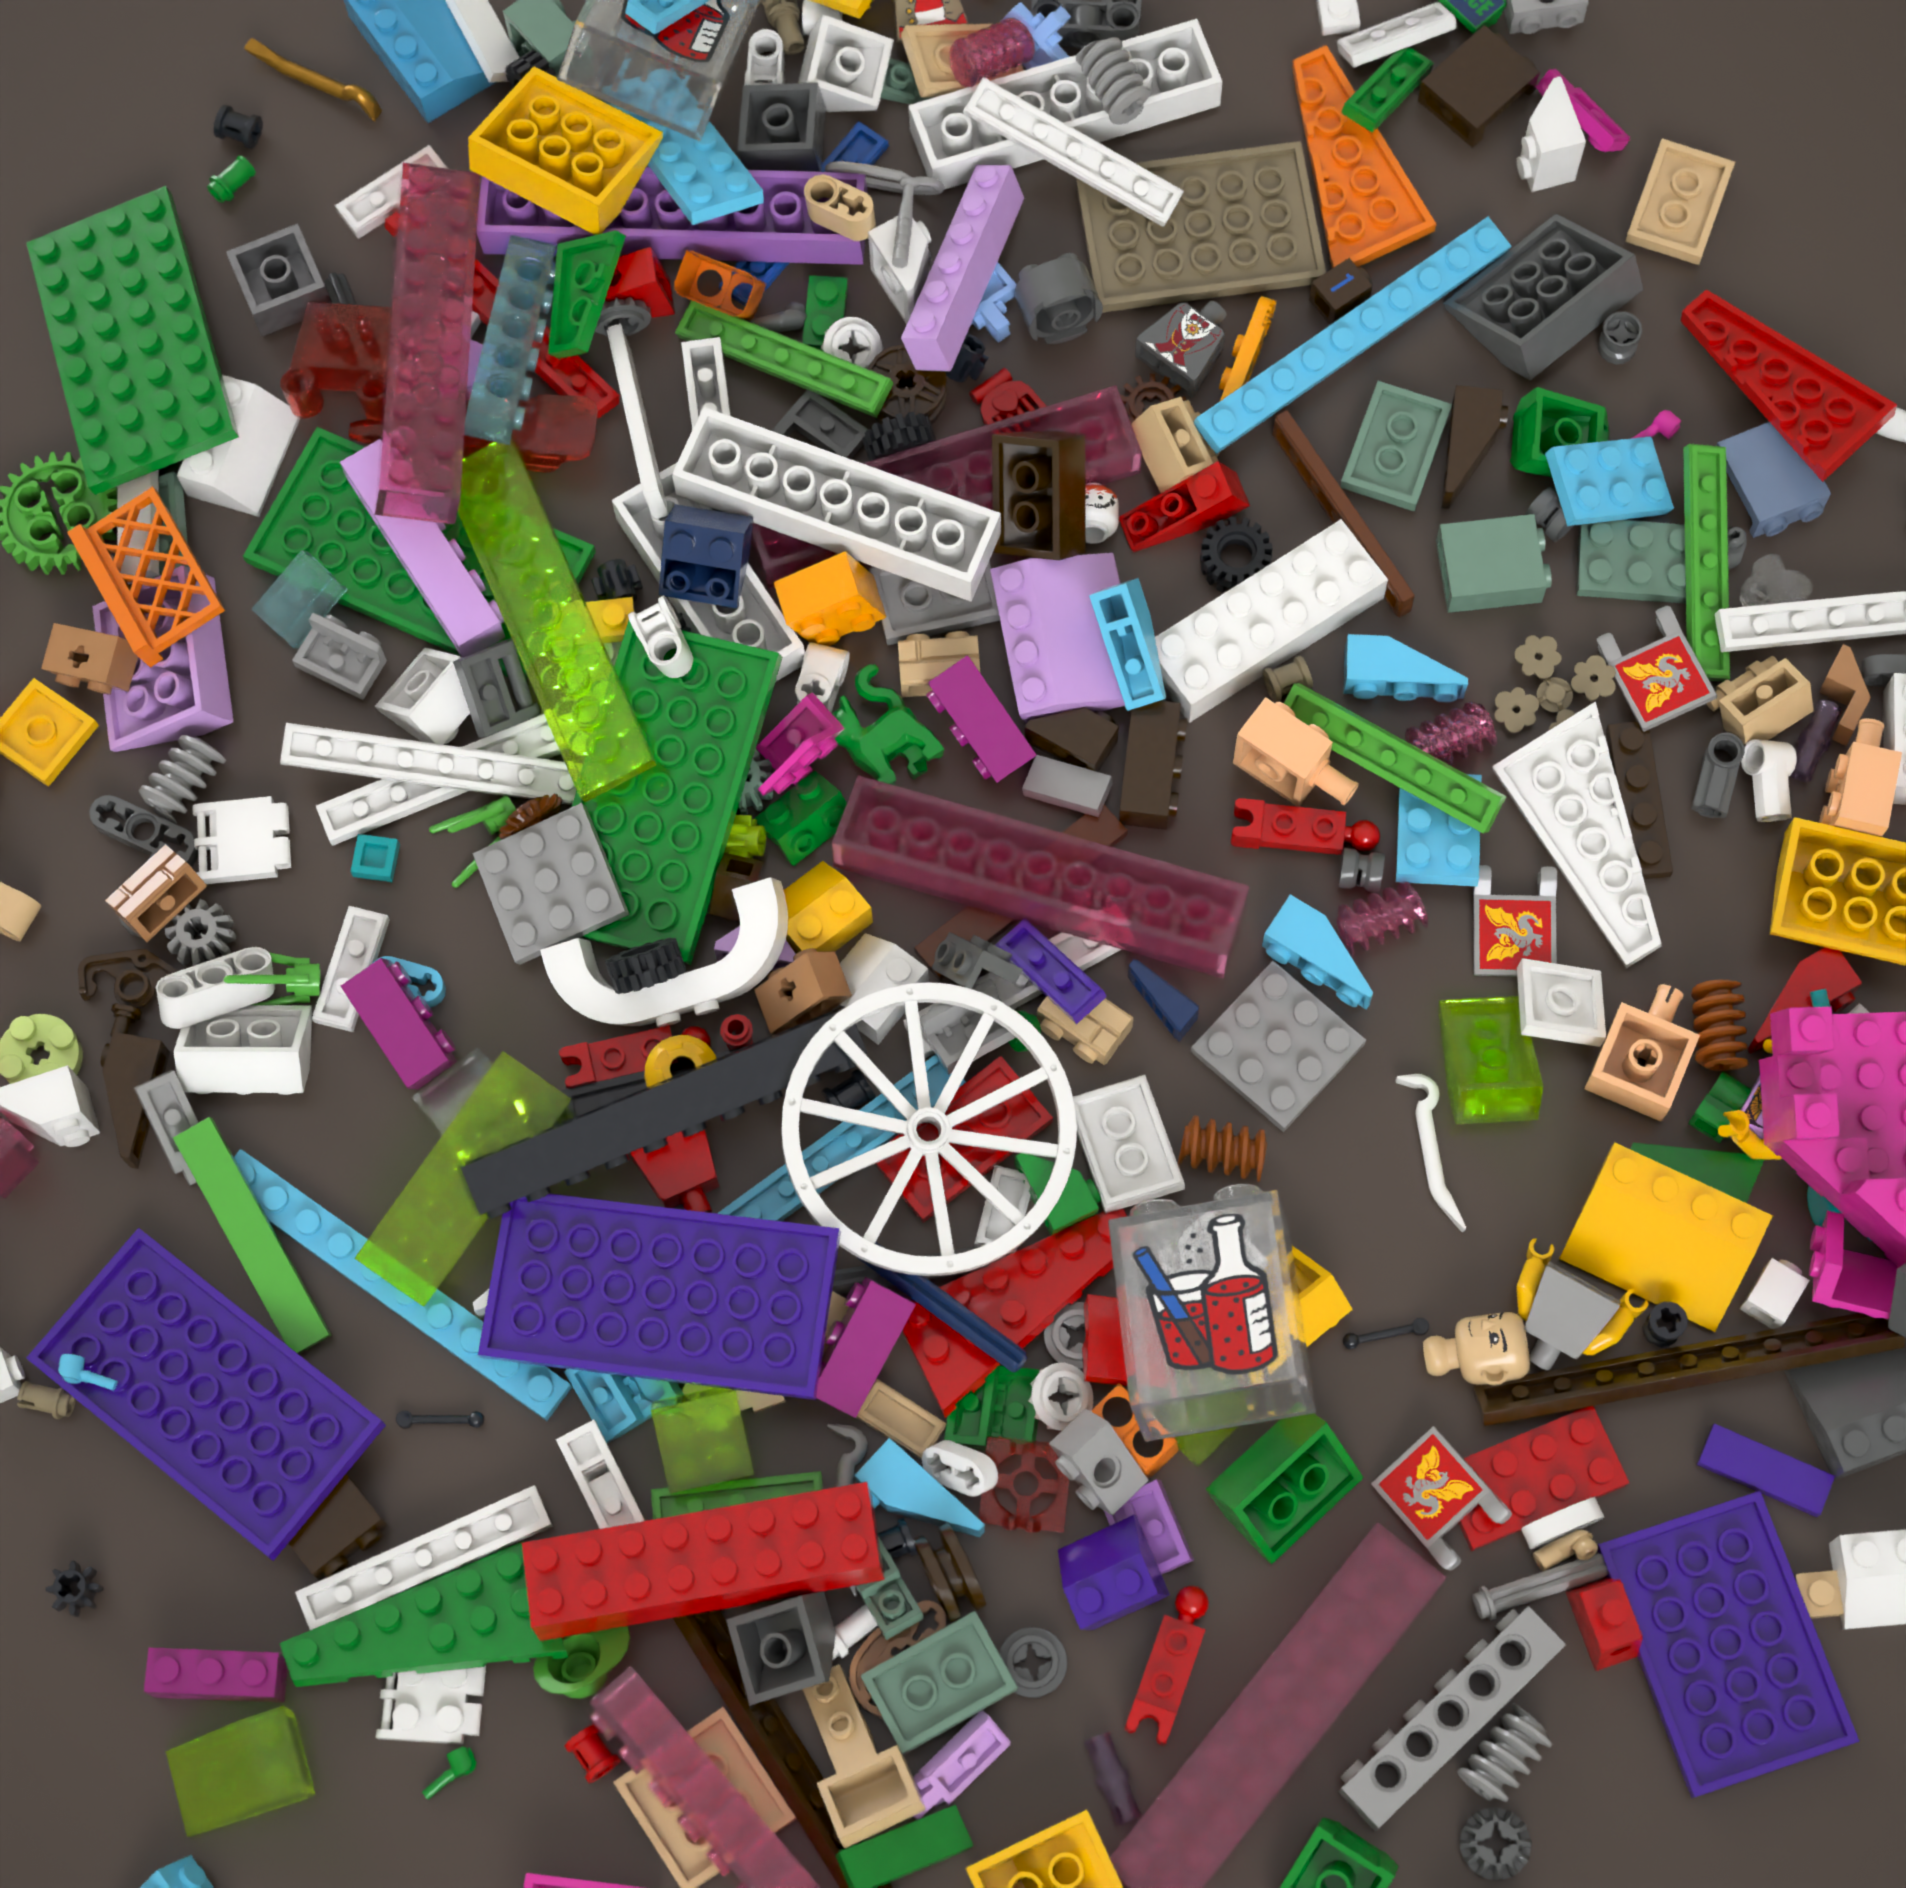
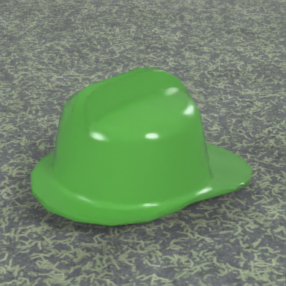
[533,1626,630,1699]

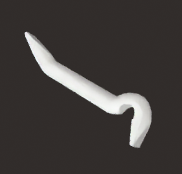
[1395,1074,1466,1232]

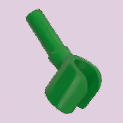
[422,1747,476,1800]

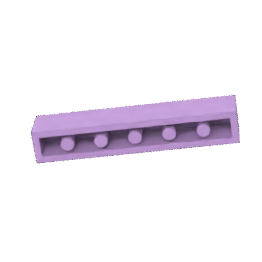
[901,165,1024,371]
[340,439,506,658]

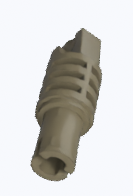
[761,0,805,55]

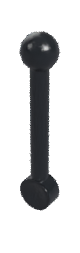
[1343,1318,1429,1349]
[396,1410,484,1429]

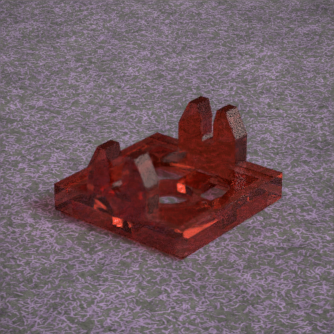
[979,1436,1069,1533]

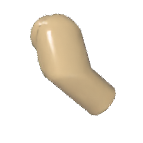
[1533,1529,1598,1571]

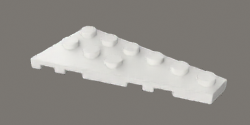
[1492,701,1661,968]

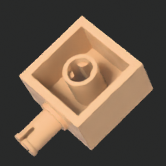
[1233,697,1359,807]
[1819,718,1902,837]
[1584,984,1700,1122]

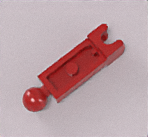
[1231,798,1380,855]
[559,1025,711,1089]
[1124,1585,1209,1746]

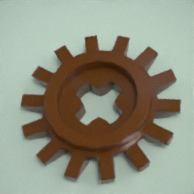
[1117,373,1186,427]
[499,794,563,840]

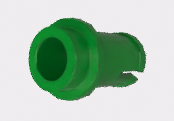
[207,155,256,203]

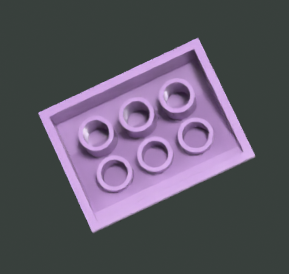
[990,553,1125,724]
[92,565,234,752]

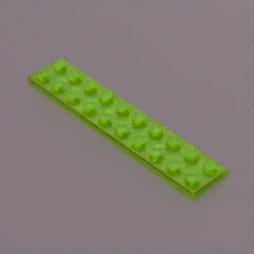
[440,435,657,802]

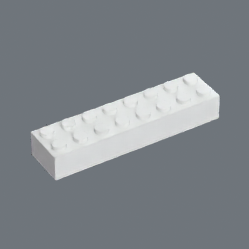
[908,19,1222,189]
[672,406,1001,602]

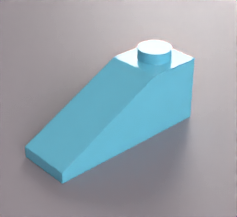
[1089,578,1166,711]
[854,1438,985,1537]

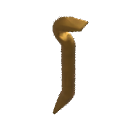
[244,38,382,121]

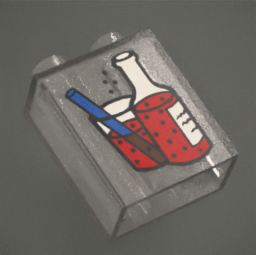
[557,0,761,142]
[1108,1184,1316,1442]

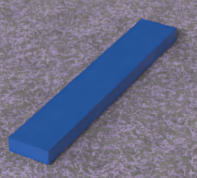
[719,121,889,307]

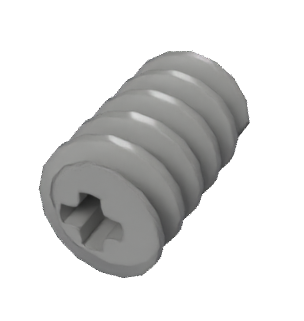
[1076,37,1150,125]
[138,735,226,824]
[1457,1703,1553,1802]

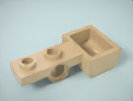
[803,1664,926,1848]

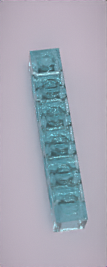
[463,235,556,445]

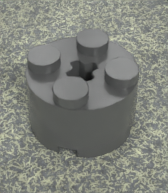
[1014,253,1103,344]

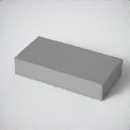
[1022,755,1113,817]

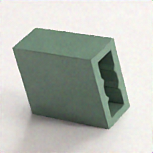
[1436,514,1552,613]

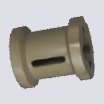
[1262,655,1313,703]

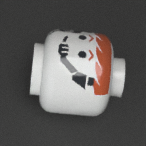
[1085,483,1119,544]

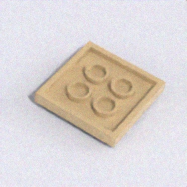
[613,1707,797,1888]

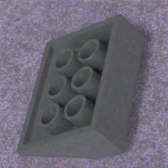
[1444,214,1644,380]
[1784,1337,1906,1481]

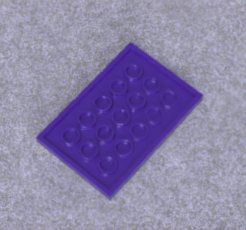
[1597,1491,1859,1799]

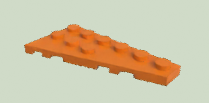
[1292,45,1436,268]

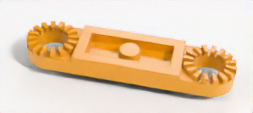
[1219,296,1276,402]

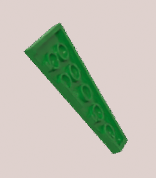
[279,1541,569,1687]

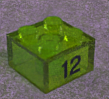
[651,1387,754,1494]

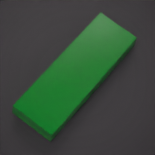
[1341,47,1434,133]
[835,1805,974,1888]

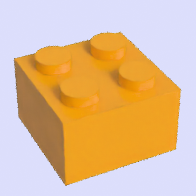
[774,551,886,646]

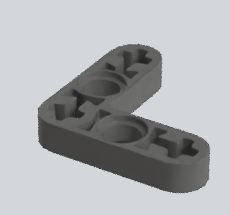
[89,795,198,937]

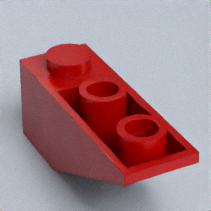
[1119,461,1250,552]
[1747,947,1862,1054]

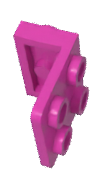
[756,693,845,796]
[1809,1211,1898,1320]

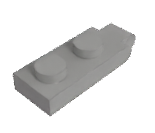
[134,1070,199,1185]

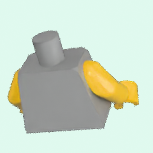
[1516,1238,1648,1371]

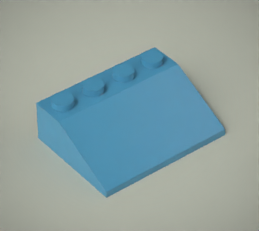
[344,0,496,123]

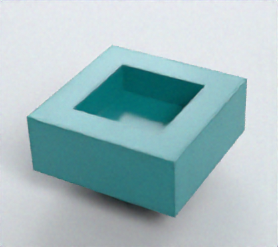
[350,834,400,882]

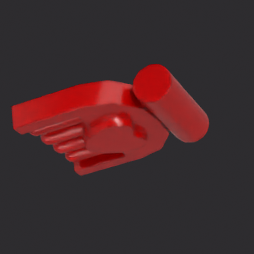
[969,368,1047,434]

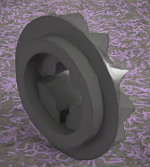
[595,297,651,336]
[999,1627,1067,1698]
[1460,1807,1532,1880]

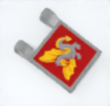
[1597,606,1717,732]
[1472,865,1557,977]
[1371,1426,1512,1571]

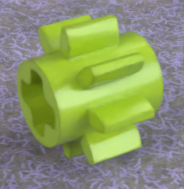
[725,815,766,859]

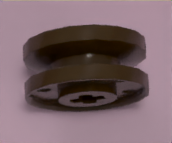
[867,344,947,424]
[913,1522,987,1623]

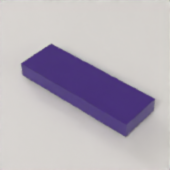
[995,918,1107,1025]
[1696,1424,1835,1517]

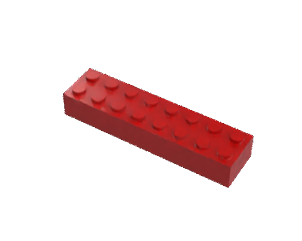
[522,1482,885,1641]

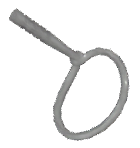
[825,161,944,268]

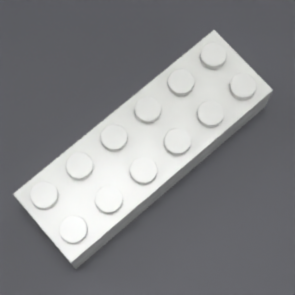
[612,463,805,681]
[1155,519,1388,723]

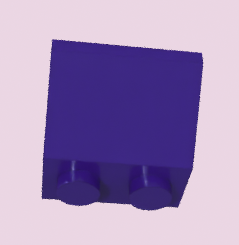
[1058,1515,1170,1630]

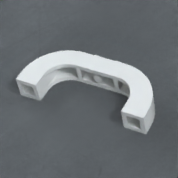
[540,877,788,1027]

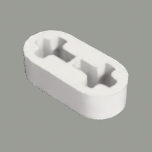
[922,1440,998,1497]
[1521,1497,1605,1549]

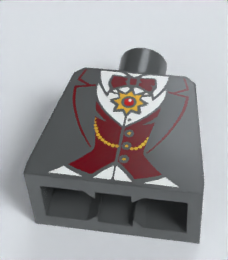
[1135,301,1227,398]

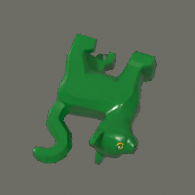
[832,664,944,800]

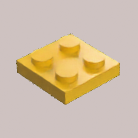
[0,678,99,787]

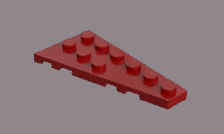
[1681,289,1897,482]
[902,1208,1140,1418]

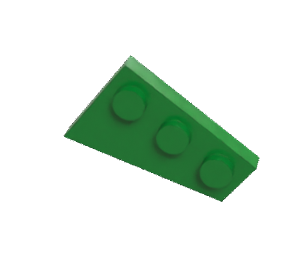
[548,230,626,359]
[1630,1142,1764,1203]

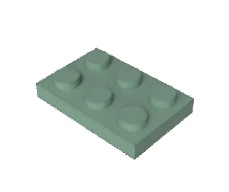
[1340,381,1452,512]
[1576,520,1686,604]
[860,1611,1018,1755]

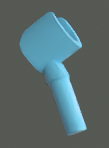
[58,1354,117,1391]

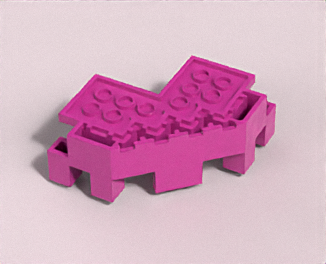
[1759,1007,1906,1268]

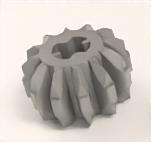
[165,899,236,966]

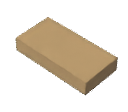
[856,1378,947,1460]

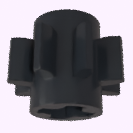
[945,334,989,382]
[591,559,643,601]
[45,1561,104,1617]

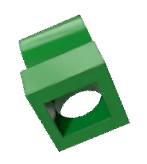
[1688,1071,1752,1144]

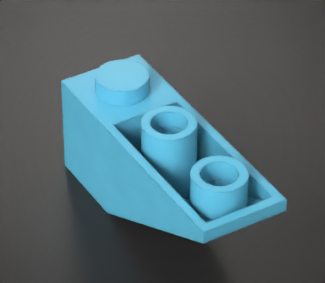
[1344,634,1468,702]
[1262,894,1373,1010]

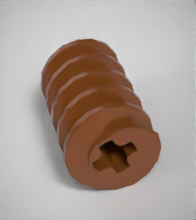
[1691,980,1749,1071]
[1178,1115,1268,1183]

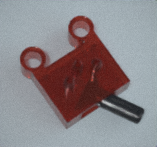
[280,272,413,424]

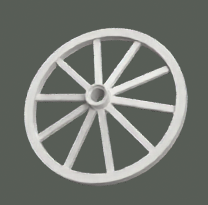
[781,982,1077,1276]

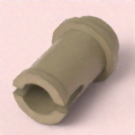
[17,1381,76,1419]

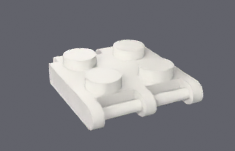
[192,796,291,884]
[376,1665,486,1744]

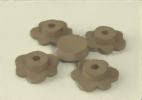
[1494,635,1616,733]

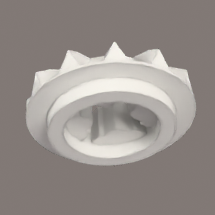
[821,317,882,369]
[1028,1363,1093,1431]

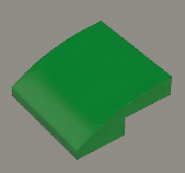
[944,1365,1040,1456]

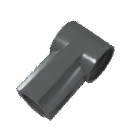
[1691,732,1745,819]

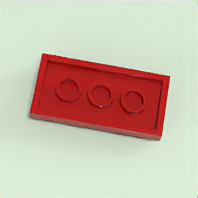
[875,1056,1053,1223]
[1458,1406,1630,1551]

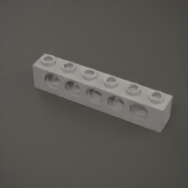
[1338,1606,1566,1831]

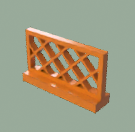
[67,486,225,668]

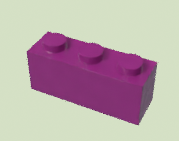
[926,655,1036,782]
[340,958,457,1090]
[816,1276,916,1418]
[144,1648,288,1703]

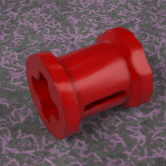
[564,1724,621,1783]

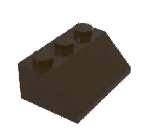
[992,431,1086,561]

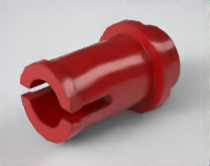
[720,1014,753,1050]

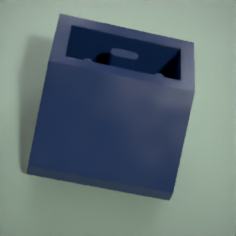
[658,504,753,608]

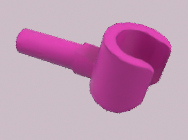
[1631,410,1681,439]

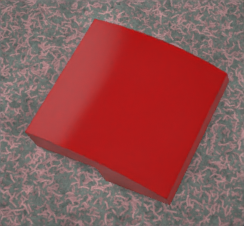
[1082,1294,1171,1391]

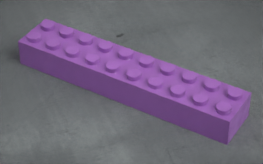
[476,167,868,265]

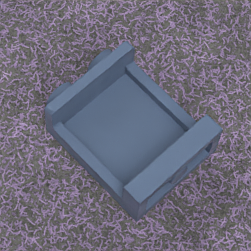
[1716,422,1831,538]

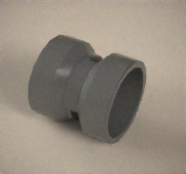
[1598,312,1642,364]
[1525,487,1574,542]
[1338,848,1385,893]

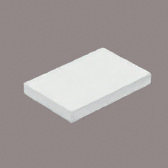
[1073,1075,1185,1214]

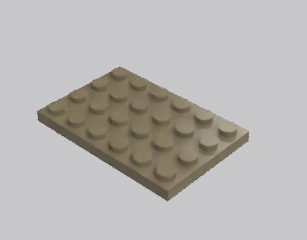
[1075,141,1326,313]

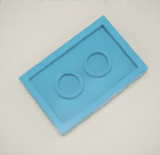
[1545,437,1674,526]
[1396,774,1482,887]

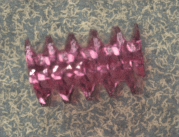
[949,18,1035,87]
[1405,701,1498,765]
[1336,881,1428,956]

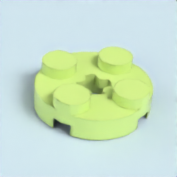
[0,1014,83,1084]

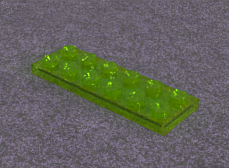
[354,1051,572,1307]

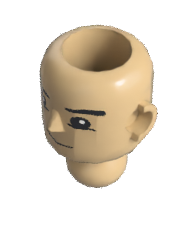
[1423,1312,1530,1385]

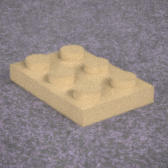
[901,24,1023,98]
[1625,139,1735,265]

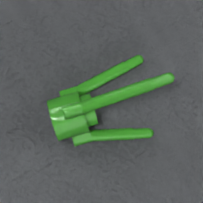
[429,795,516,888]
[224,952,320,1005]

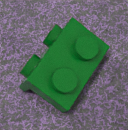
[754,770,854,866]

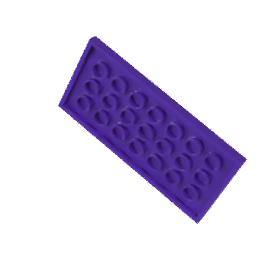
[478,1194,841,1400]
[26,1228,386,1561]

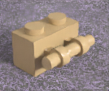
[1128,397,1220,493]
[1706,656,1814,746]

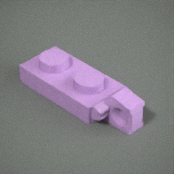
[913,1710,1011,1820]

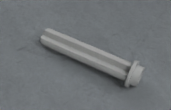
[1472,1553,1608,1621]

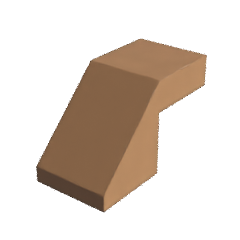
[1819,644,1871,746]

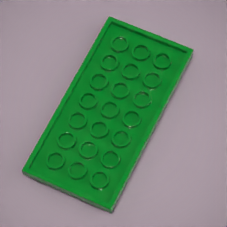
[26,186,239,495]
[243,427,596,680]
[572,620,783,965]

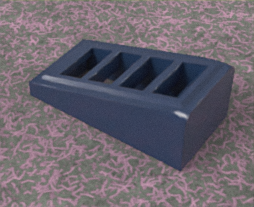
[1128,959,1199,1042]

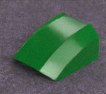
[1509,387,1610,477]
[1280,1817,1399,1888]

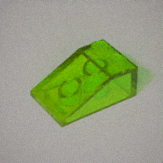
[1438,996,1544,1124]
[166,1705,316,1837]

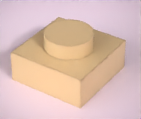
[1794,1570,1844,1619]

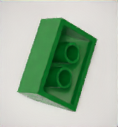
[1206,1403,1364,1565]

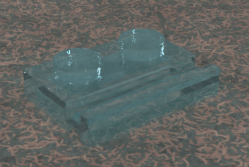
[252,550,348,648]

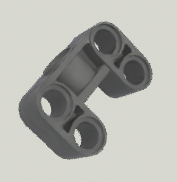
[1031,0,1142,49]

